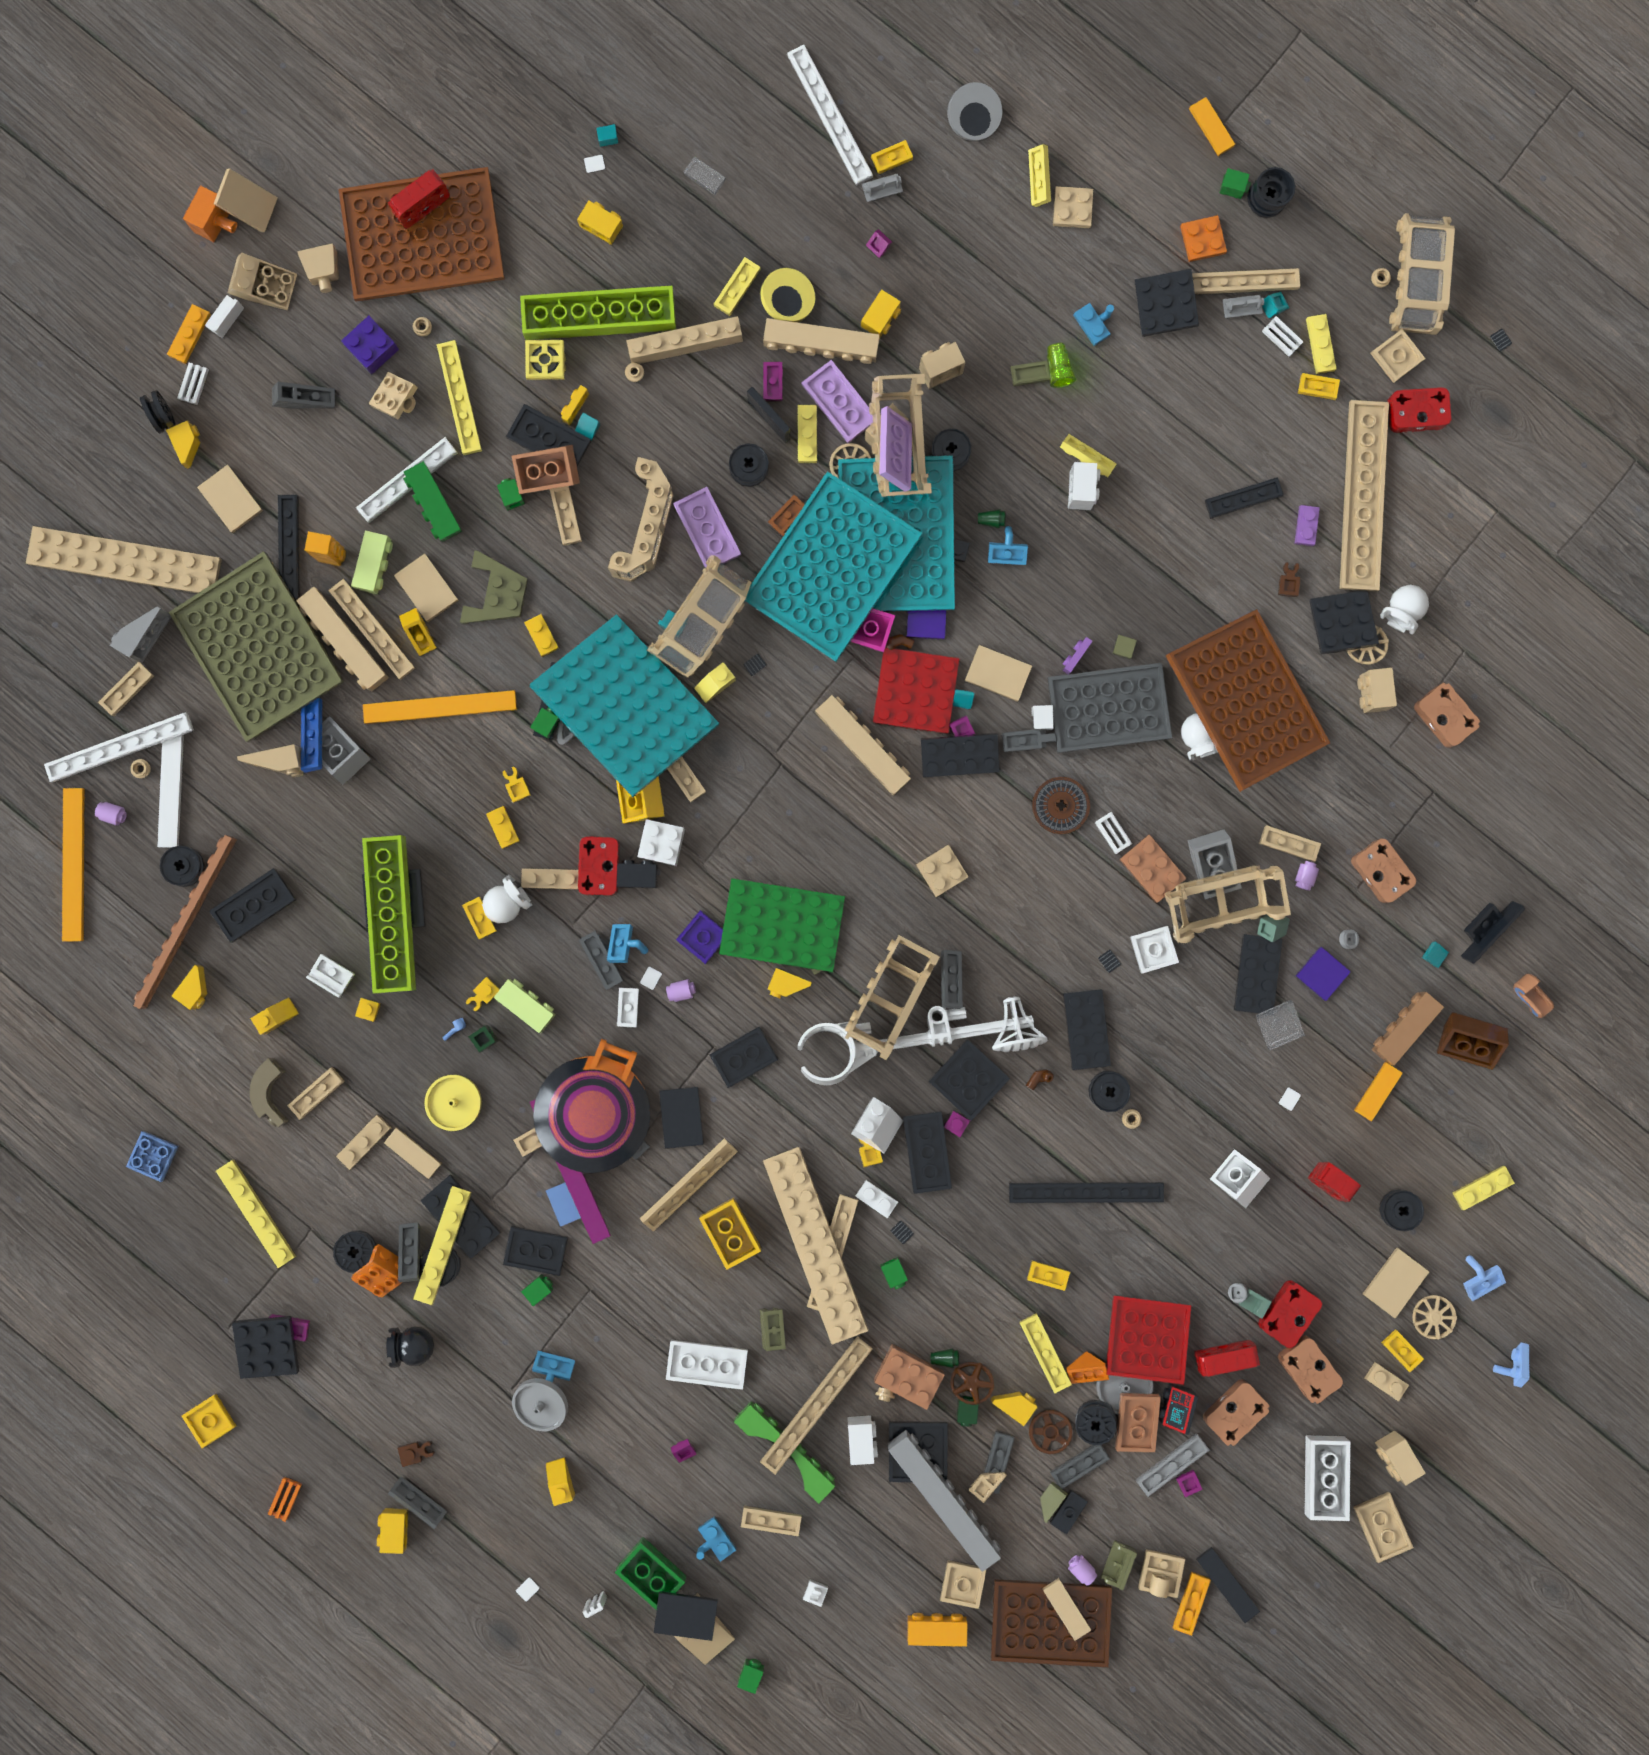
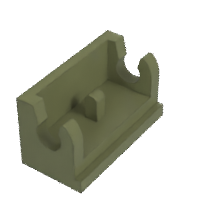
[759,1308,786,1351]
[1101,1540,1137,1590]

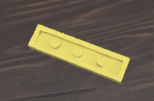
[1019,1313,1072,1393]

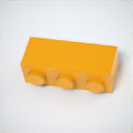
[304,531,346,566]
[907,1613,967,1647]

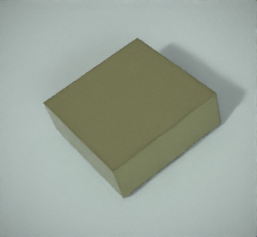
[1112,635,1137,659]

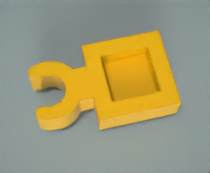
[503,766,531,803]
[466,977,500,1011]
[858,1138,883,1167]

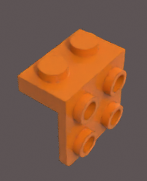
[351,1244,402,1297]

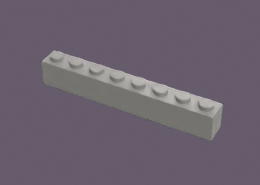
[888,1430,1001,1572]

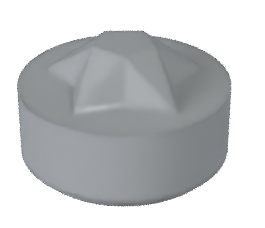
[1339,930,1359,949]
[1228,1283,1249,1303]

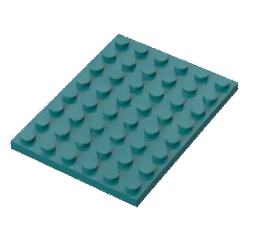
[838,456,955,612]
[744,471,923,662]
[530,614,719,797]

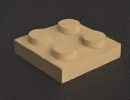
[1053,186,1093,228]
[1370,329,1426,383]
[916,845,968,897]
[940,1560,986,1609]

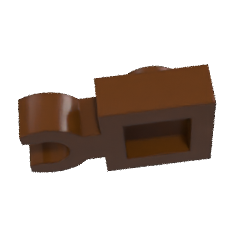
[1278,562,1300,597]
[398,1441,435,1467]

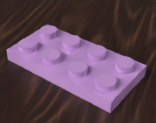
[801,360,873,443]
[879,406,912,492]
[673,487,741,568]

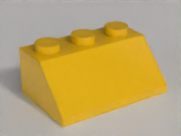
[616,776,664,824]

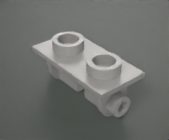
[862,174,903,202]
[1223,295,1264,318]

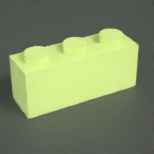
[351,530,393,595]
[494,979,556,1033]

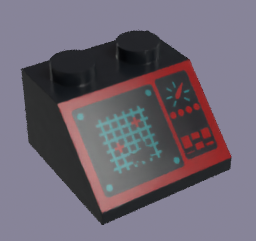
[1159,1383,1198,1435]

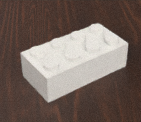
[1305,1435,1350,1521]

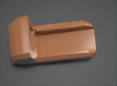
[1513,974,1554,1018]

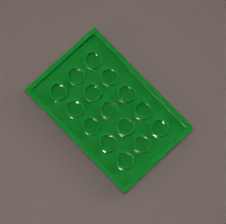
[719,878,845,972]

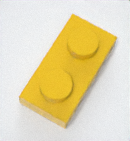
[871,140,913,174]
[1298,373,1340,400]
[561,385,589,426]
[524,614,559,657]
[486,806,520,849]
[462,897,497,940]
[1027,1260,1070,1291]
[1381,1329,1424,1372]

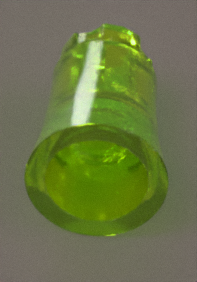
[1047,343,1076,388]

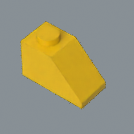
[166,421,200,469]
[399,608,437,656]
[172,965,207,1010]
[768,968,812,998]
[250,998,299,1035]
[991,1392,1037,1426]
[546,1457,575,1506]

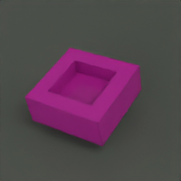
[866,229,892,258]
[950,715,975,736]
[944,1111,970,1137]
[670,1439,697,1463]
[1176,1470,1202,1497]

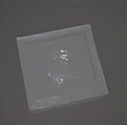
[1256,1000,1305,1050]

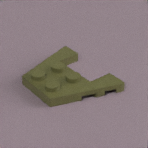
[460,550,528,624]

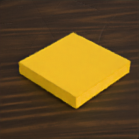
[182,1394,236,1448]

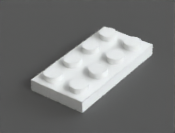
[666,1340,748,1390]

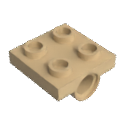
[369,372,418,420]
[1138,1549,1185,1598]

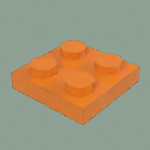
[1180,215,1227,262]

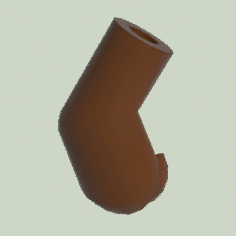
[886,634,915,650]
[1025,1069,1054,1091]

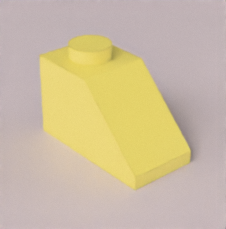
[694,662,736,703]

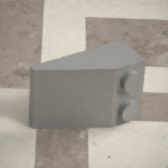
[110,607,171,663]
[322,716,371,785]
[1187,829,1242,899]

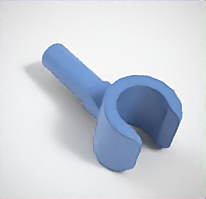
[442,1018,466,1041]

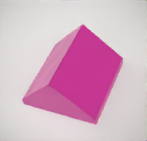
[851,609,895,652]

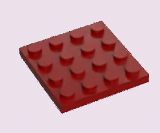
[873,647,959,734]
[1106,1296,1191,1385]

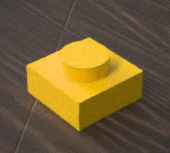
[355,998,381,1022]

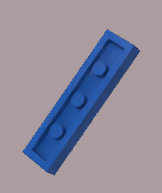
[301,698,322,773]

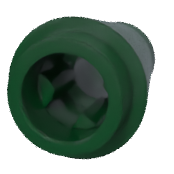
[978,509,1006,528]
[931,1348,959,1368]

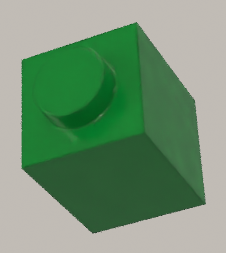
[1219,168,1251,199]
[497,478,525,511]
[530,707,560,739]
[880,1257,908,1289]
[521,1274,553,1307]
[737,1659,764,1694]

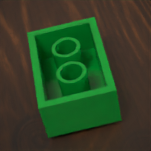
[615,1537,686,1610]

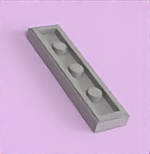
[1135,1433,1209,1497]

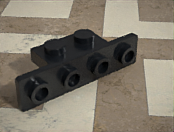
[1461,901,1525,964]

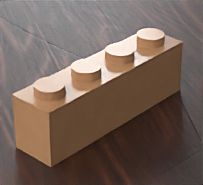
[1372,992,1444,1066]

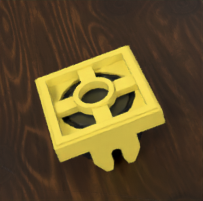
[525,340,566,380]

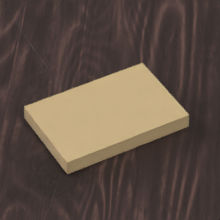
[214,169,278,232]
[197,465,263,533]
[394,554,459,622]
[965,645,1032,702]
[1363,1247,1429,1318]
[1353,1492,1414,1563]

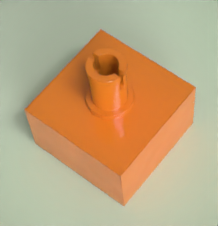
[183,185,237,242]

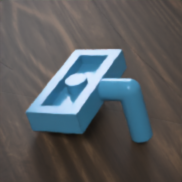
[1073,303,1114,346]
[988,526,1028,565]
[607,924,648,963]
[532,1351,575,1383]
[696,1516,737,1562]

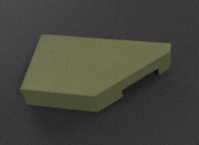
[1040,1482,1068,1523]

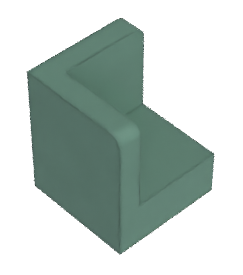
[1257,915,1290,942]
[1239,1287,1271,1319]

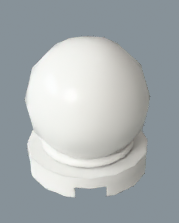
[1380,585,1429,634]
[1181,713,1218,761]
[482,875,532,923]

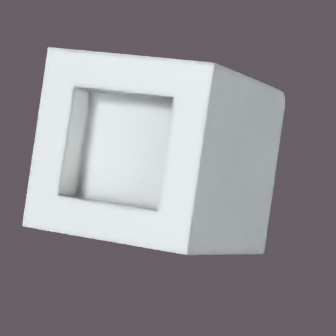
[1031,705,1053,730]

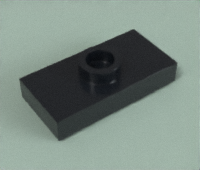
[1050,1490,1088,1535]

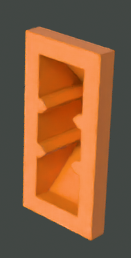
[1067,1351,1109,1384]

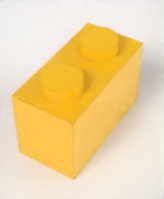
[577,200,623,245]
[861,289,901,339]
[377,1508,408,1554]

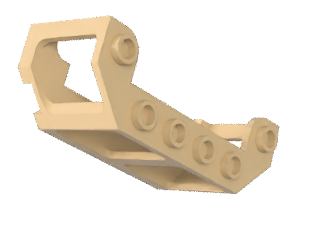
[869,374,932,497]
[1165,866,1291,943]
[845,935,940,1060]

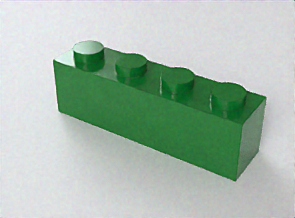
[403,461,462,542]

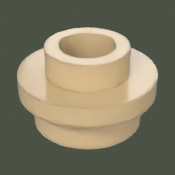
[1371,268,1391,288]
[413,317,432,337]
[625,363,644,382]
[131,759,151,778]
[1122,1109,1142,1129]
[875,1387,895,1402]

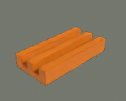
[268,1477,302,1522]

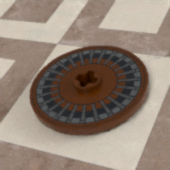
[1032,777,1090,834]

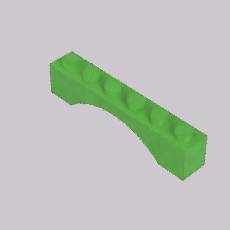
[734,1401,835,1504]

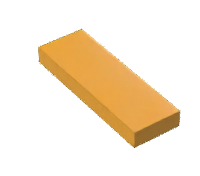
[1189,97,1235,156]
[1354,1062,1402,1122]
[1173,1571,1211,1636]

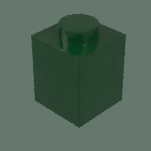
[468,1025,499,1053]
[956,1395,979,1427]

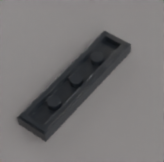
[1205,477,1284,519]
[1196,1547,1260,1623]

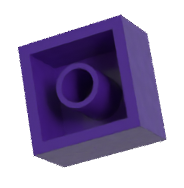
[341,316,399,375]

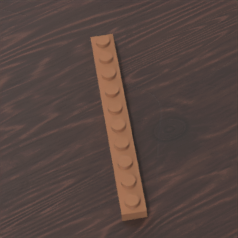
[133,835,237,1009]

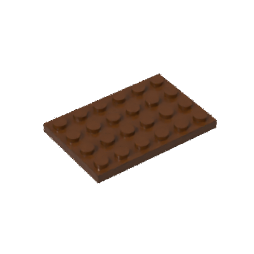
[991,1579,1112,1667]

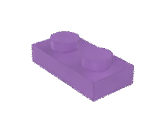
[1295,505,1320,546]
[1063,637,1092,674]

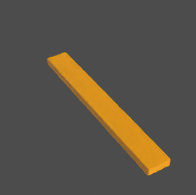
[363,690,517,724]
[62,788,85,941]

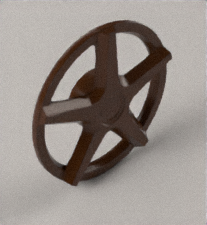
[950,1362,994,1405]
[1029,1410,1073,1454]

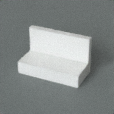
[205,295,244,338]

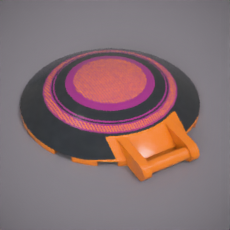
[533,1039,650,1173]

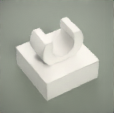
[803,1579,828,1607]

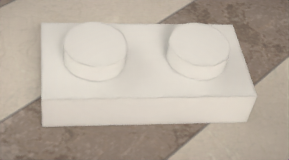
[617,988,639,1027]
[855,1180,898,1218]

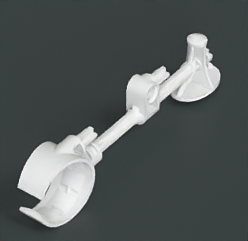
[798,996,1048,1085]

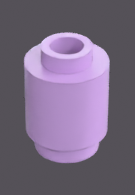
[95,802,127,826]
[1295,861,1319,891]
[666,979,696,1002]
[1068,1555,1097,1586]

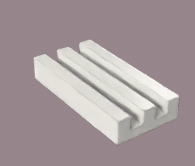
[1262,316,1303,357]
[178,363,209,405]
[1095,812,1132,854]
[583,1591,607,1618]

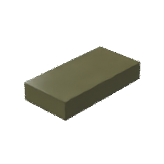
[1010,360,1051,386]

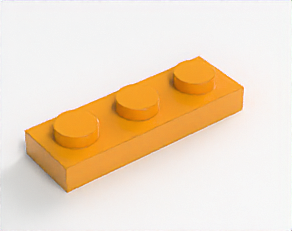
[167,304,211,364]

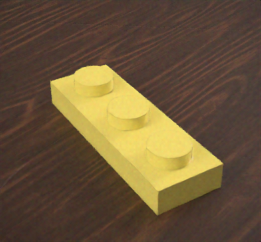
[1028,144,1051,207]
[714,257,761,316]
[1306,314,1336,374]
[798,405,817,463]
[1060,434,1117,477]
[1452,1166,1515,1210]

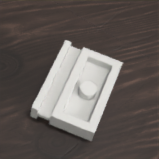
[306,954,355,998]

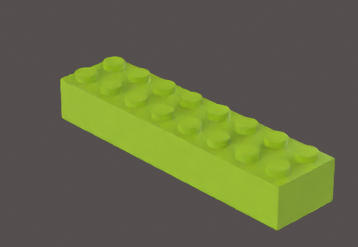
[520,286,676,340]
[362,835,416,993]

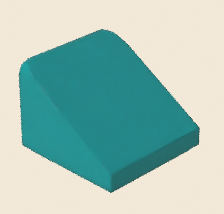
[597,124,618,147]
[1262,292,1289,318]
[575,413,600,441]
[953,690,974,709]
[1422,942,1449,968]

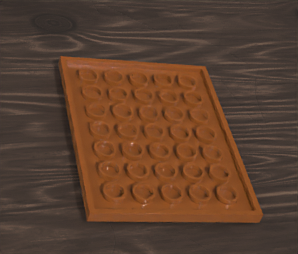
[338,167,505,302]
[1166,609,1330,792]

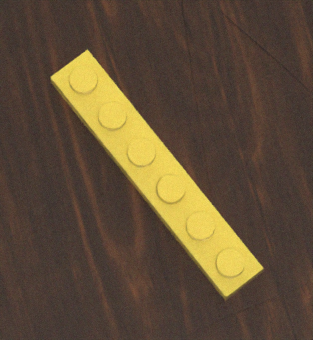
[437,340,482,455]
[216,1160,296,1268]
[413,1186,472,1305]

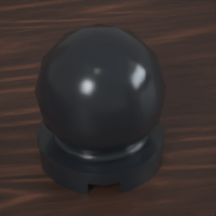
[386,1326,434,1368]

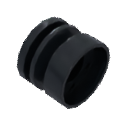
[1247,167,1296,218]

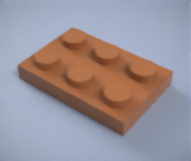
[1119,835,1186,903]
[1115,1393,1161,1452]

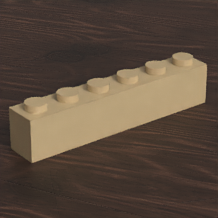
[626,316,743,364]
[763,318,879,364]
[296,587,389,692]
[815,695,910,796]

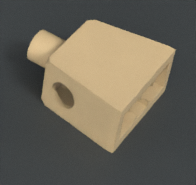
[297,243,339,293]

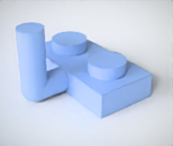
[1463,1255,1506,1301]
[1493,1342,1529,1387]

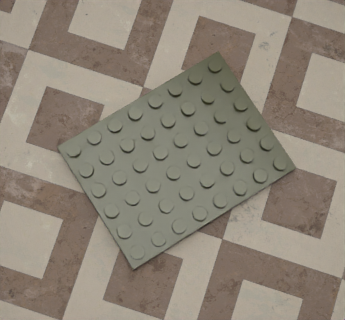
[169,551,344,742]

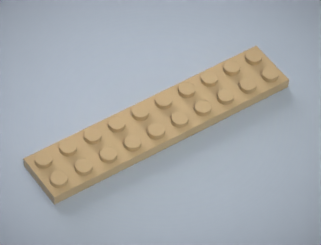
[1340,400,1389,592]
[26,526,222,593]
[763,1147,869,1344]

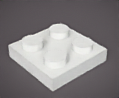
[1130,926,1179,974]

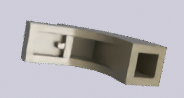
[250,1058,289,1127]

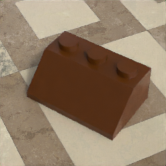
[1437,1012,1509,1070]

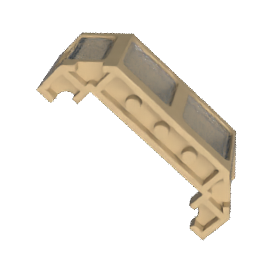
[1389,213,1455,335]
[608,457,674,582]
[647,555,751,677]

